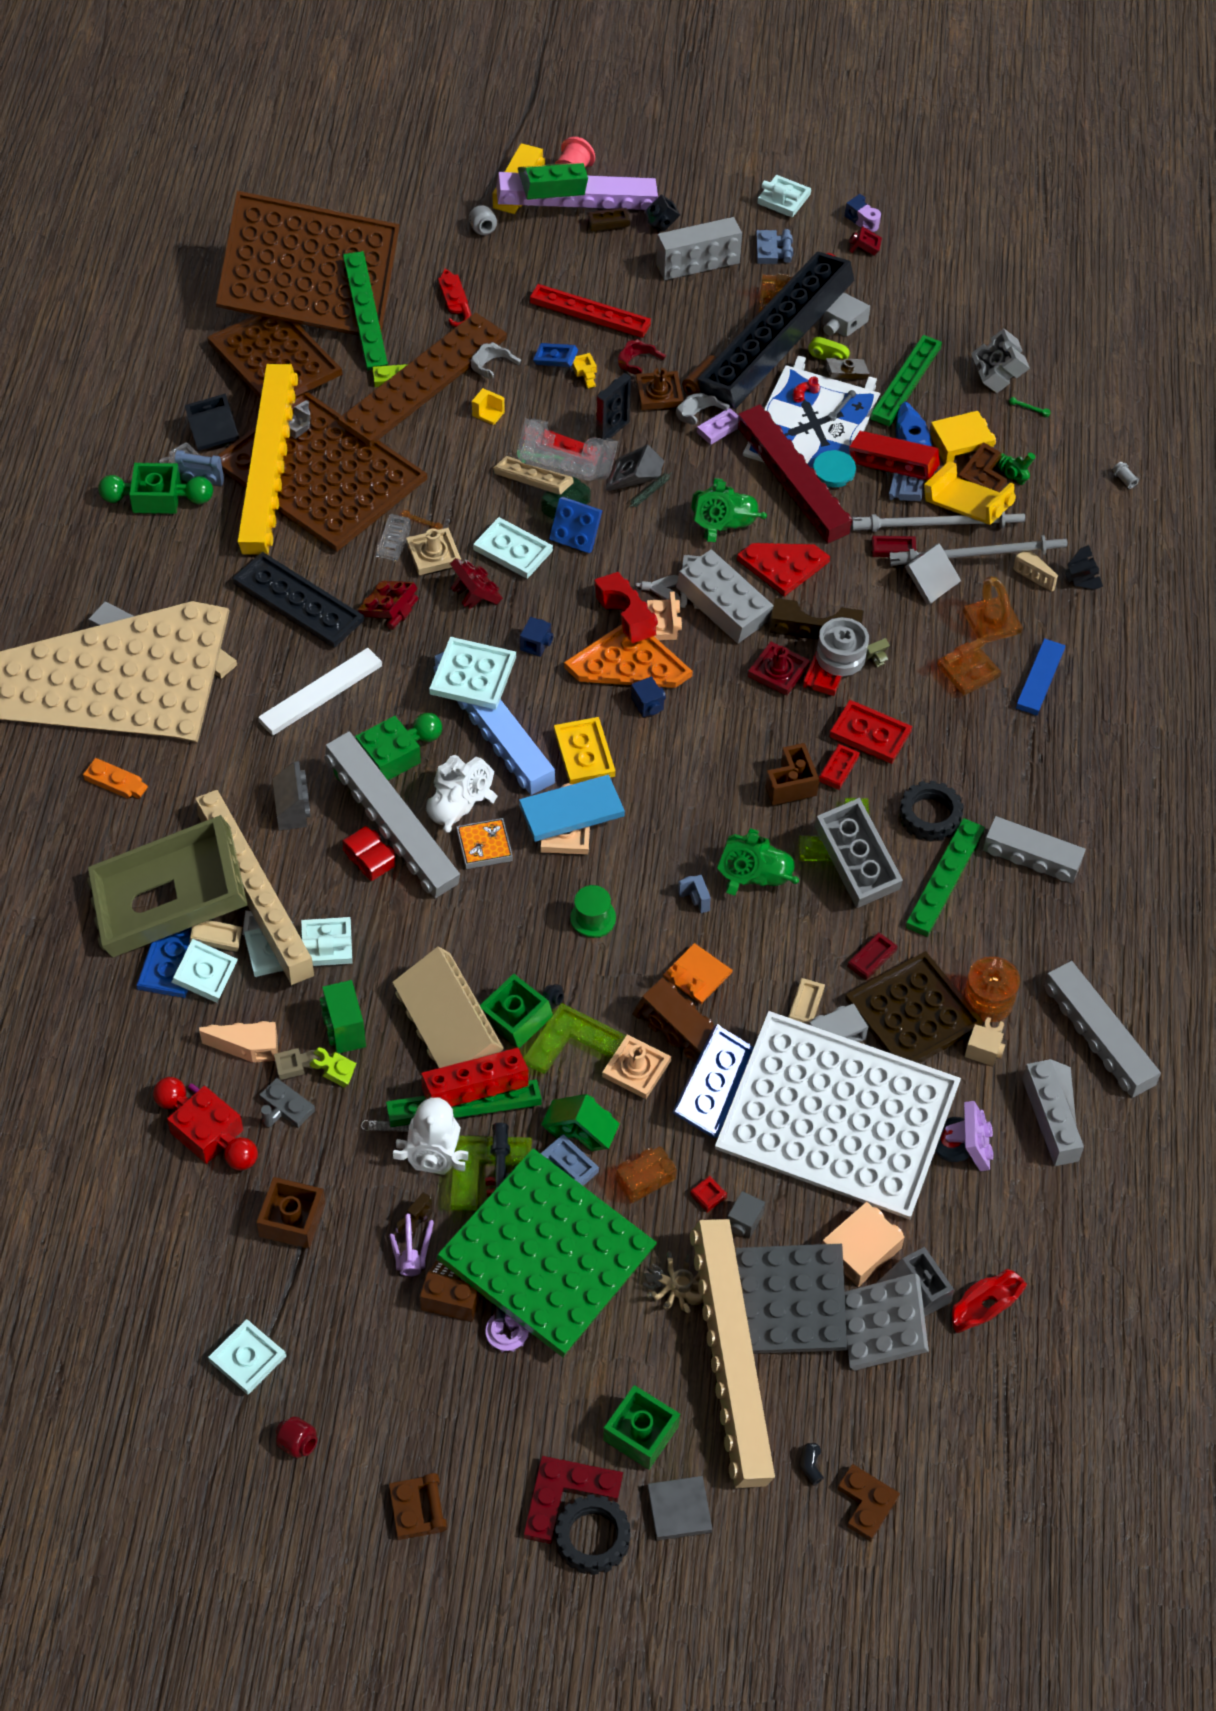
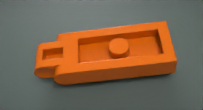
[83,758,148,799]

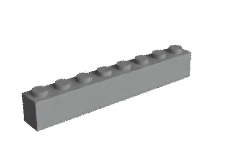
[324,731,460,898]

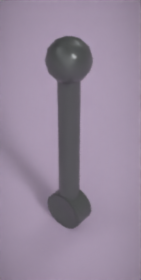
[828,390,856,421]

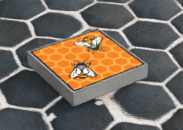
[456,818,513,869]

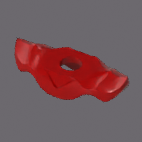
[952,1269,1027,1333]

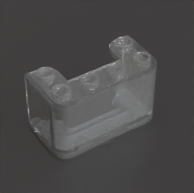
[517,418,619,481]

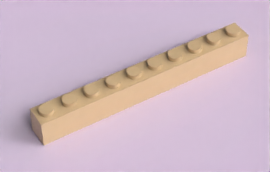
[195,790,314,985]
[690,1219,775,1488]

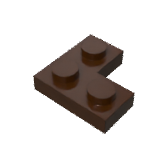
[959,442,1007,492]
[837,1464,900,1542]

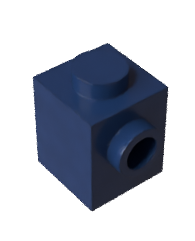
[520,617,554,657]
[631,676,666,718]

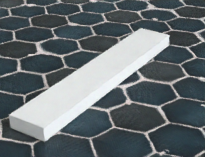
[258,648,382,736]

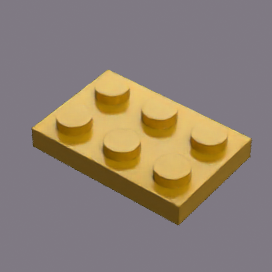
[554,717,616,784]

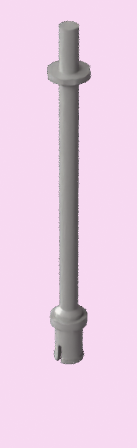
[851,511,1025,532]
[890,535,1067,567]

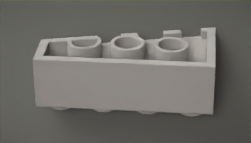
[1022,1059,1084,1166]

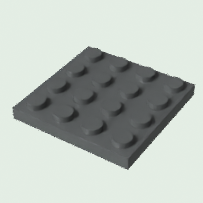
[736,1243,847,1354]

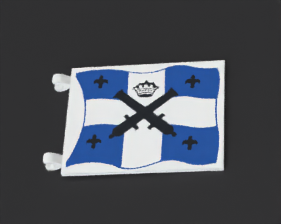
[743,356,880,468]

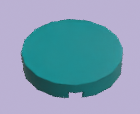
[813,450,856,488]

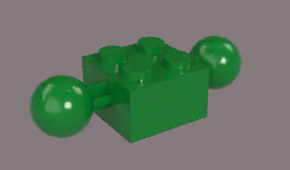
[98,463,213,514]
[333,713,442,783]

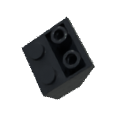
[185,393,239,451]

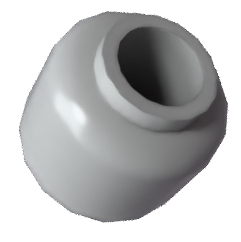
[468,205,497,236]

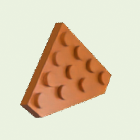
[564,624,693,688]

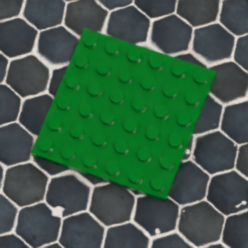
[436,1148,657,1358]

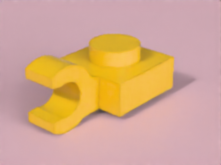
[572,353,597,388]

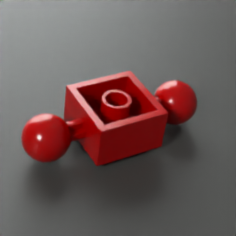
[153,1077,258,1171]

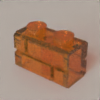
[616,1146,677,1203]

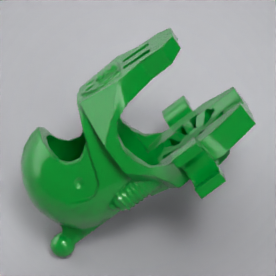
[691,478,767,542]
[717,828,799,896]

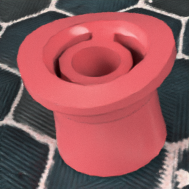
[555,137,595,167]

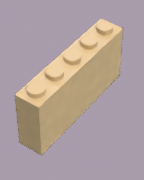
[393,947,504,1068]

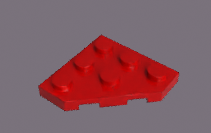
[737,543,830,597]

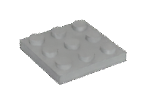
[845,1273,929,1371]

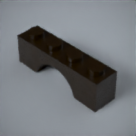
[770,598,864,639]

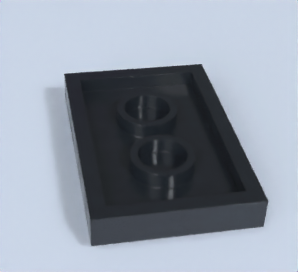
[596,373,631,445]

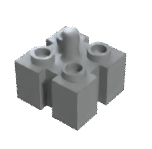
[971,329,1030,393]

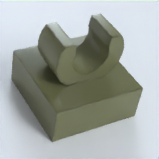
[865,638,890,668]

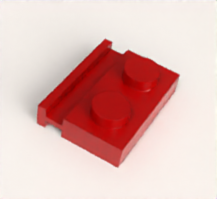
[803,651,843,696]

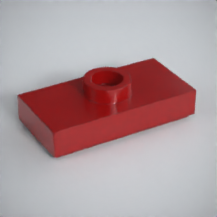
[819,744,860,790]

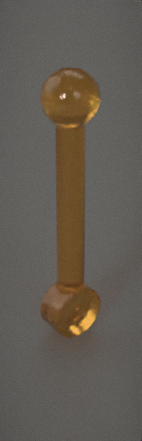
[402,510,443,530]

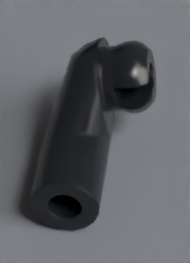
[799,1443,824,1486]

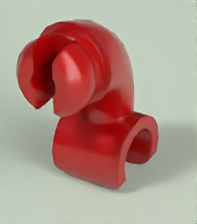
[792,376,820,403]

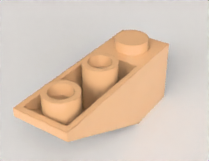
[199,1021,278,1062]

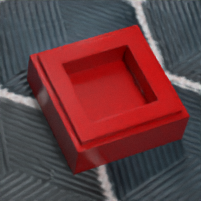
[690,1176,727,1213]

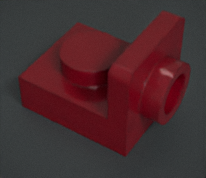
[849,226,882,256]

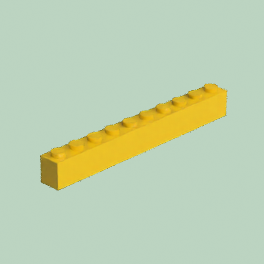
[238,364,298,555]

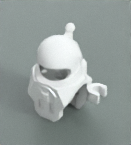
[426,755,497,833]
[393,1097,468,1175]

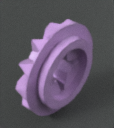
[486,1313,529,1352]

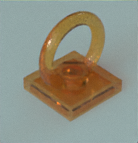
[963,576,1023,644]

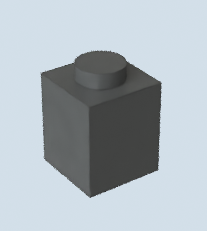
[728,1191,766,1239]

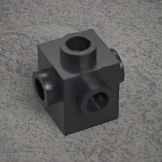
[645,194,680,231]

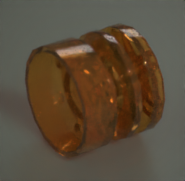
[963,956,1020,1022]

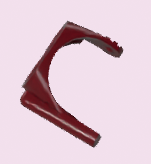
[618,339,666,375]

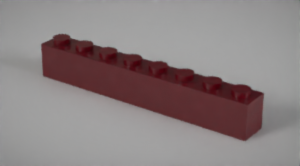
[738,404,852,544]

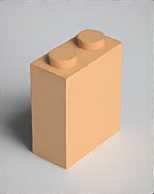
[822,1202,905,1287]

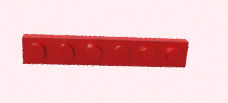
[530,284,651,338]

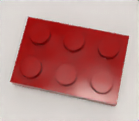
[829,700,912,764]

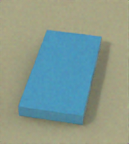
[519,775,625,842]

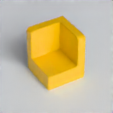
[472,388,505,425]

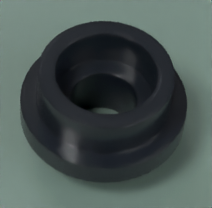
[542,984,564,1009]

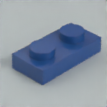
[533,343,578,367]

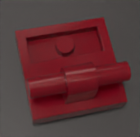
[358,580,419,630]

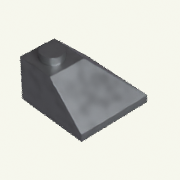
[605,444,665,491]

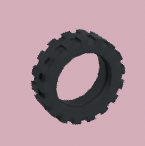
[899,781,964,842]
[556,1495,631,1575]

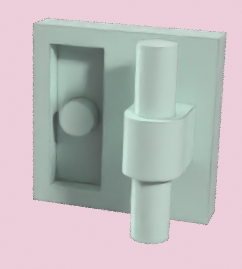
[758,175,811,218]
[301,917,353,966]

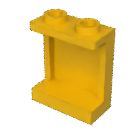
[930,411,996,465]

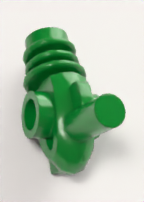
[995,452,1035,485]

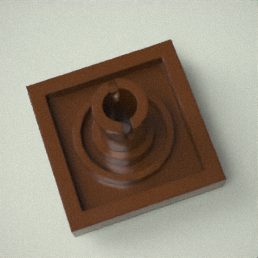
[636,368,683,410]

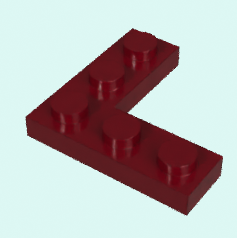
[524,1456,623,1544]

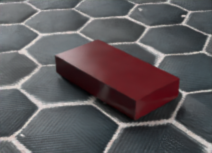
[871,536,917,557]
[847,932,898,981]

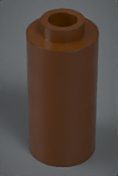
[682,355,717,395]

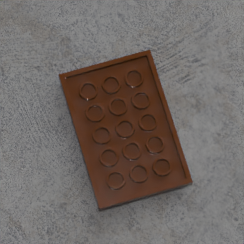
[207,315,343,399]

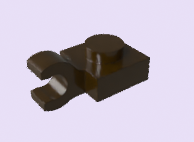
[395,1192,433,1239]

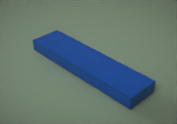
[1016,638,1066,716]

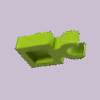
[309,1047,357,1087]

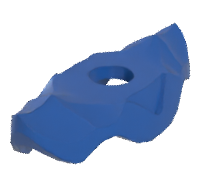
[896,401,932,446]

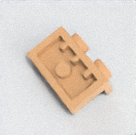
[647,592,682,640]

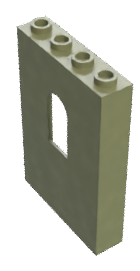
[87,815,247,957]

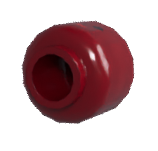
[276,1416,318,1458]

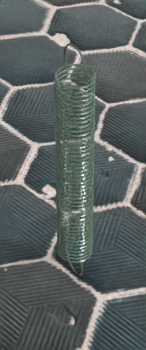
[629,472,672,507]

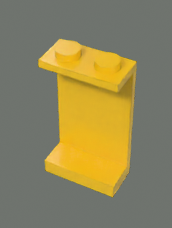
[924,461,1016,525]

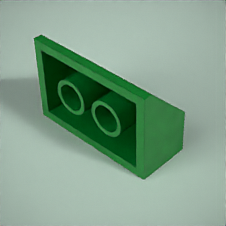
[518,163,588,200]

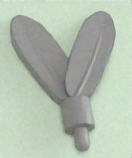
[635,575,681,601]

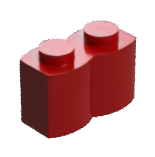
[343,826,396,881]

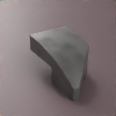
[288,400,310,439]

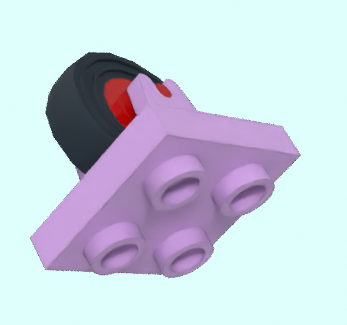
[935,1101,993,1171]

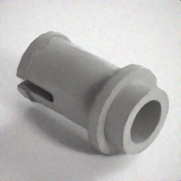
[1113,462,1139,489]

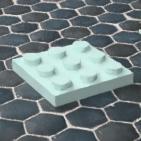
[430,637,516,710]

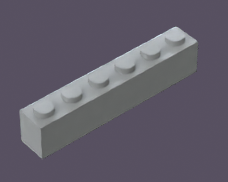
[1044,961,1161,1098]

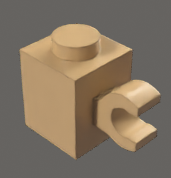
[965,1017,1006,1066]

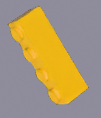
[492,143,545,214]

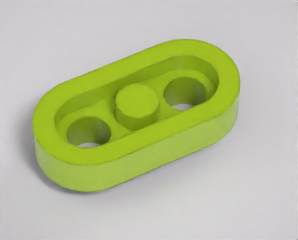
[808,337,850,360]

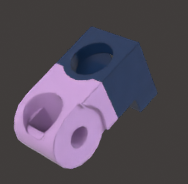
[844,194,881,232]

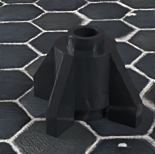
[1064,545,1103,590]

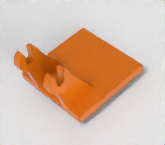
[663,943,733,1004]

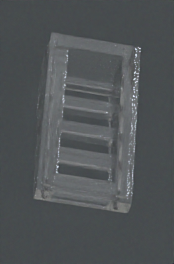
[376,514,411,561]

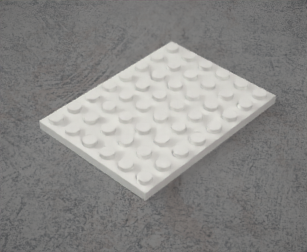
[715,1011,961,1220]

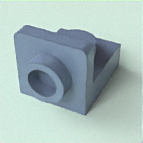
[678,875,711,913]

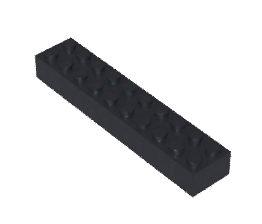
[697,251,854,409]

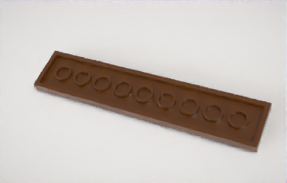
[338,312,507,446]

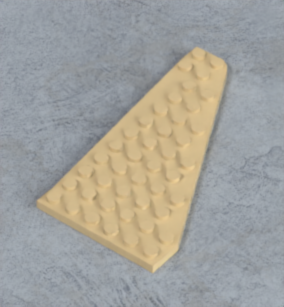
[0,601,230,743]

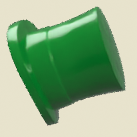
[570,885,616,938]

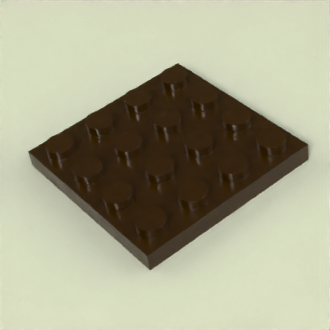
[845,951,984,1063]

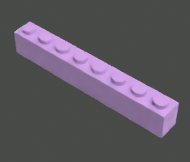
[496,172,658,210]

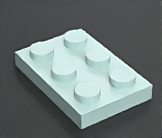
[473,517,553,579]

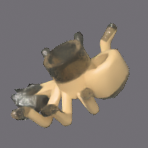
[643,1251,703,1313]

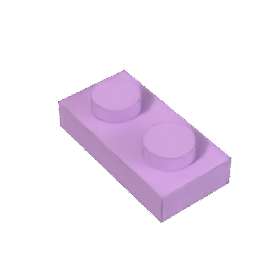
[697,408,738,445]

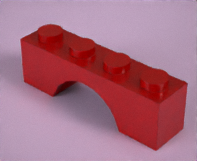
[594,572,658,643]

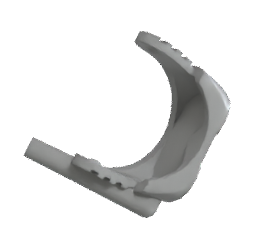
[471,342,521,379]
[676,393,730,425]

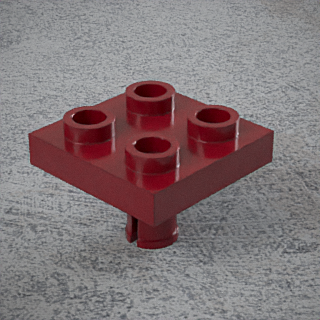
[748,641,810,696]

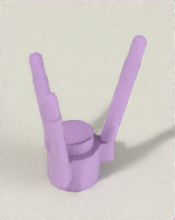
[389,1214,434,1276]

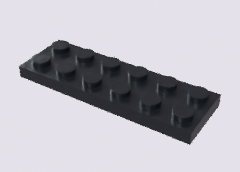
[233,552,364,648]

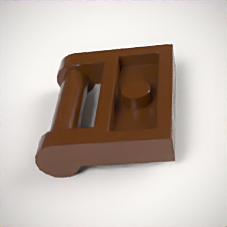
[389,1473,448,1540]

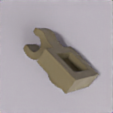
[274,1048,320,1080]

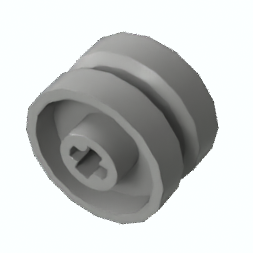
[816,617,869,676]

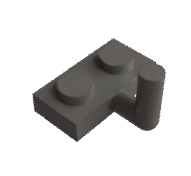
[260,1078,315,1128]

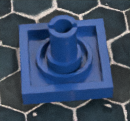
[549,497,603,553]

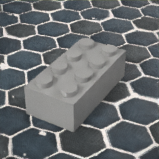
[656,217,742,280]
[676,549,774,644]
[814,798,903,908]

